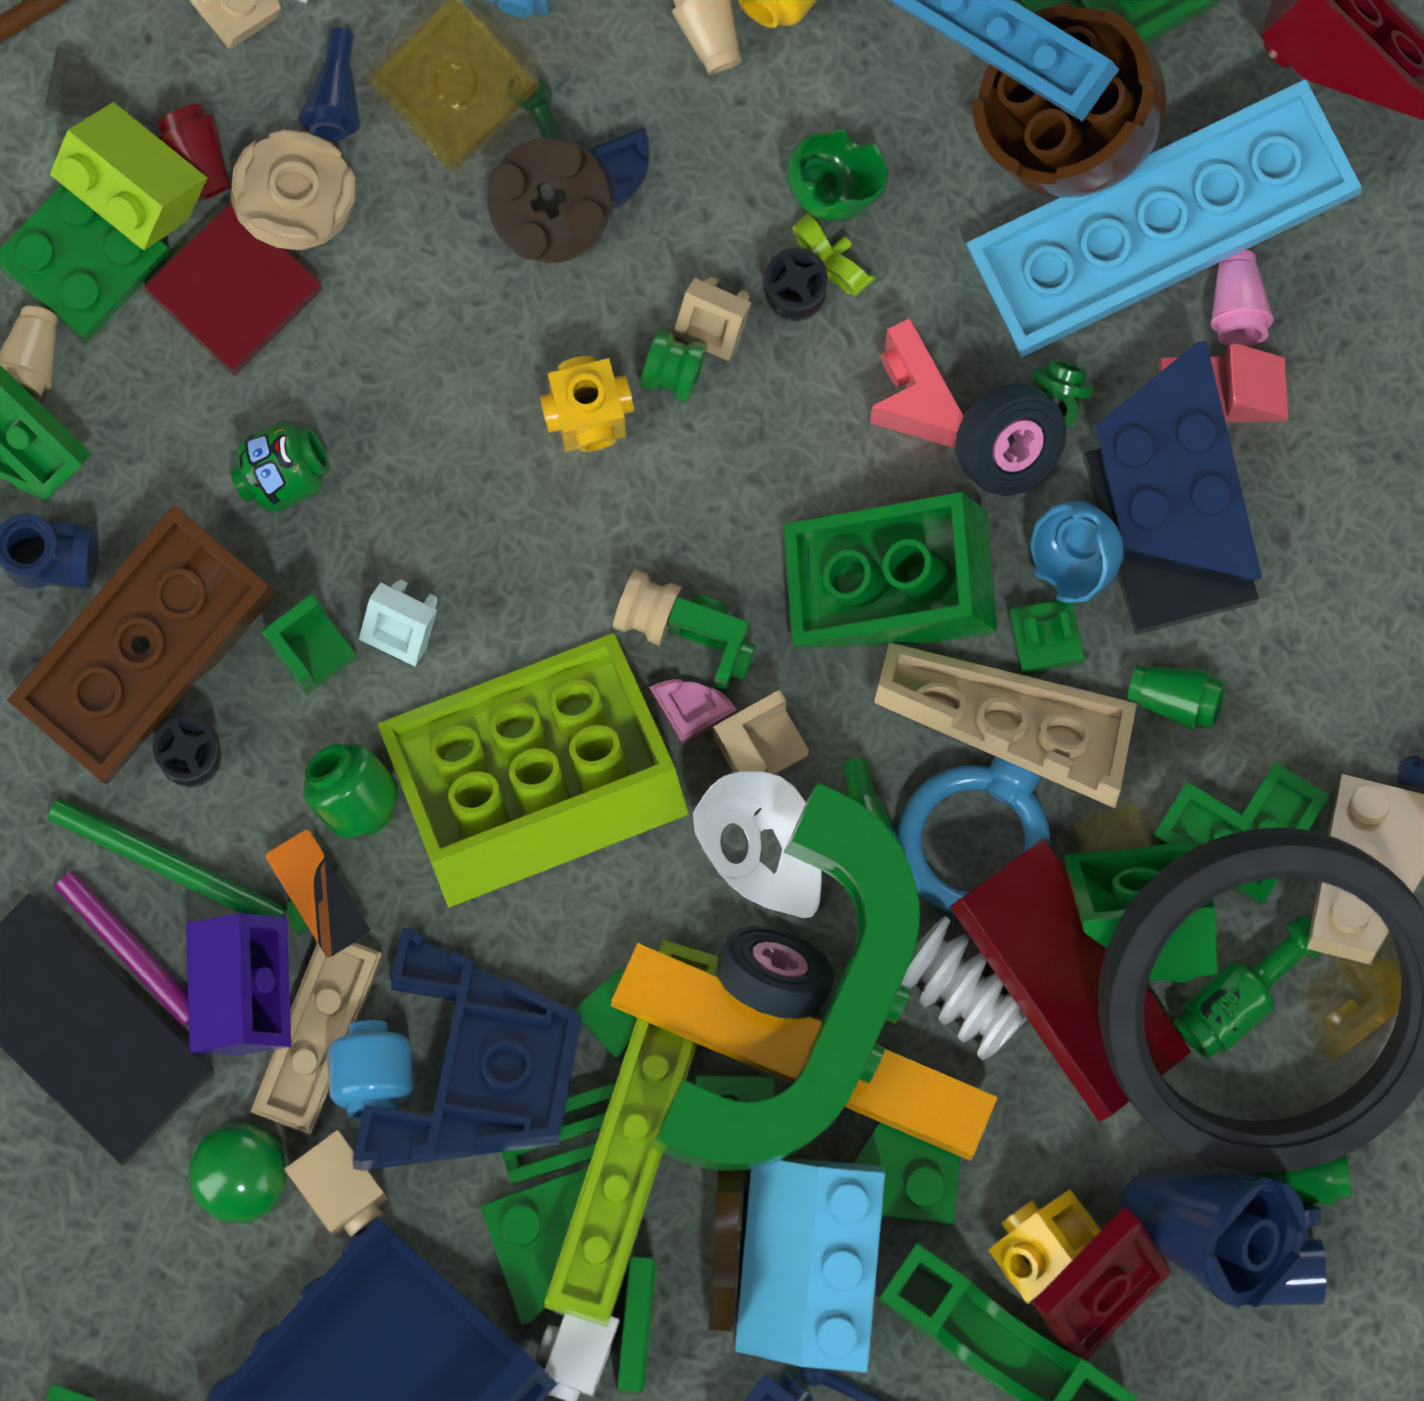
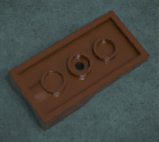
[7,504,279,785]

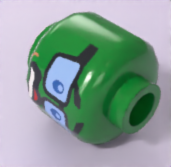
[231,420,330,513]

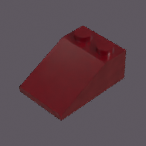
[1260,0,1424,121]

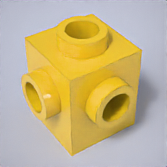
[539,356,634,452]
[988,1189,1101,1303]

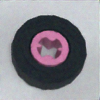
[955,382,1067,496]
[717,926,833,1019]

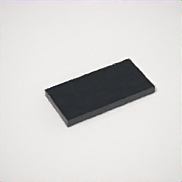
[0,893,214,1166]

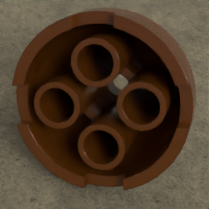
[973,3,1167,198]

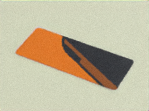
[266,830,370,957]

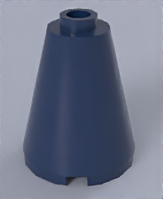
[1122,1168,1306,1308]

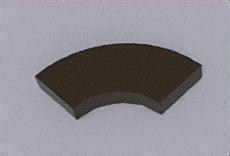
[708,1170,745,1331]

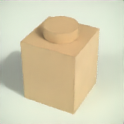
[284,1130,388,1238]

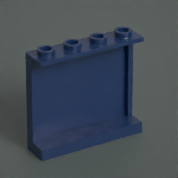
[206,1217,558,1401]

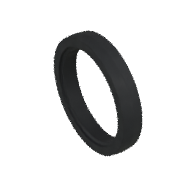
[1098,827,1424,1173]

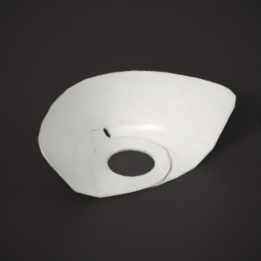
[693,771,822,918]

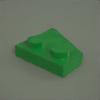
[0,365,92,500]
[854,1122,961,1226]

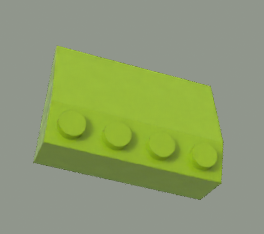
[377,633,689,908]

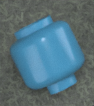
[327,1020,414,1120]

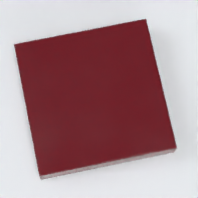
[144,202,322,376]
[1032,1207,1170,1361]

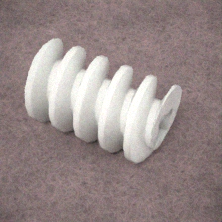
[901,916,1027,1060]

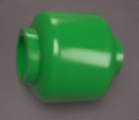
[303,743,399,839]

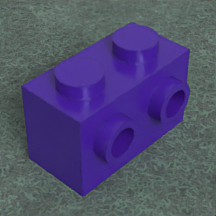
[186,913,291,1055]

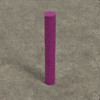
[54,870,189,1027]

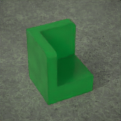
[261,594,357,696]

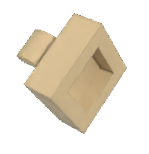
[673,277,752,361]

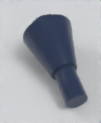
[299,27,360,141]

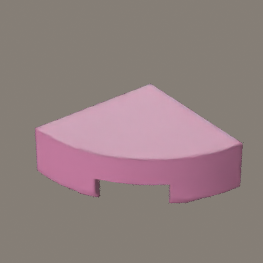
[650,679,737,745]

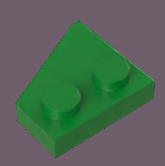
[480,1167,589,1327]

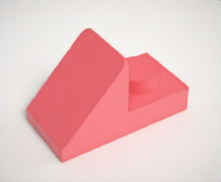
[870,318,964,448]
[1159,343,1288,423]

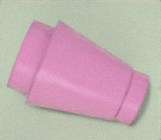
[1211,250,1274,347]

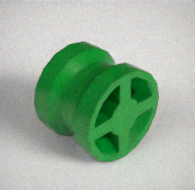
[640,329,708,404]

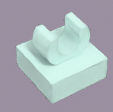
[359,580,437,666]

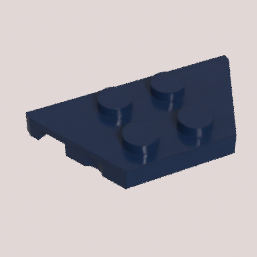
[1094,340,1262,582]

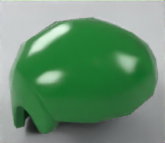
[786,129,889,221]
[188,1120,287,1224]

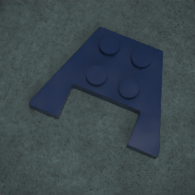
[353,927,582,1171]

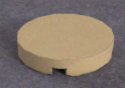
[231,130,355,250]

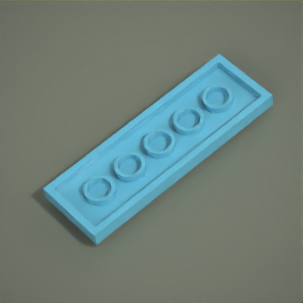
[966,80,1362,358]

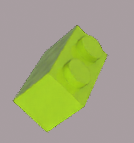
[50,102,207,251]

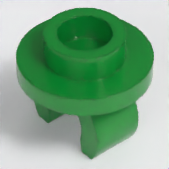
[1032,360,1095,428]

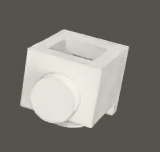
[535,1310,620,1401]

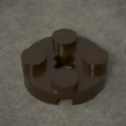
[488,137,615,263]

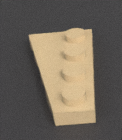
[874,642,1137,808]

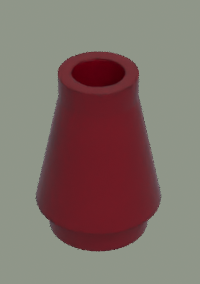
[157,103,232,201]

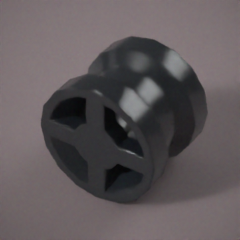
[764,247,828,322]
[152,716,222,788]

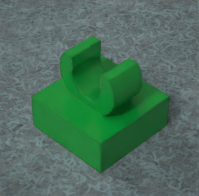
[1008,600,1085,675]

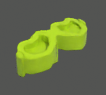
[792,213,876,297]

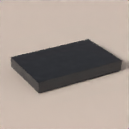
[1083,449,1259,635]

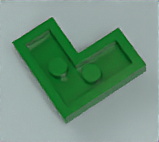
[1151,762,1330,907]

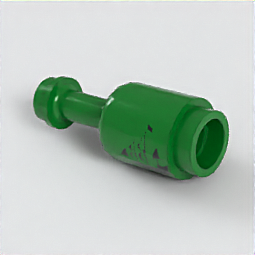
[1174,916,1321,1060]

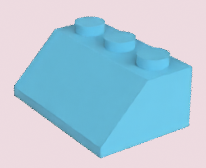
[735,1157,885,1373]

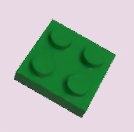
[0,185,171,343]

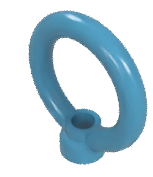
[897,756,1050,915]

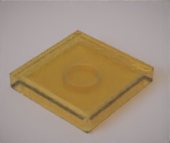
[368,0,541,171]

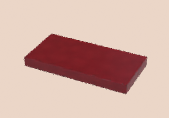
[949,839,1191,1122]

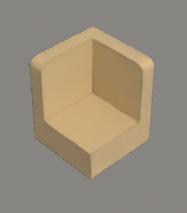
[713,690,809,775]

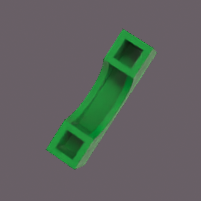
[876,1244,1138,1401]

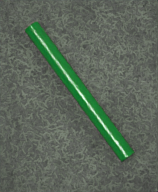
[48,797,288,917]

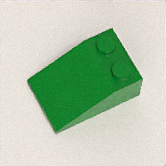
[783,492,997,649]

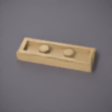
[250,943,383,1137]

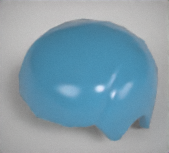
[1029,500,1124,603]

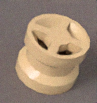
[612,569,683,646]

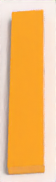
[611,943,998,1161]

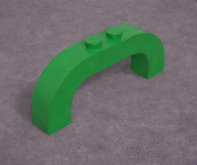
[650,783,920,1171]

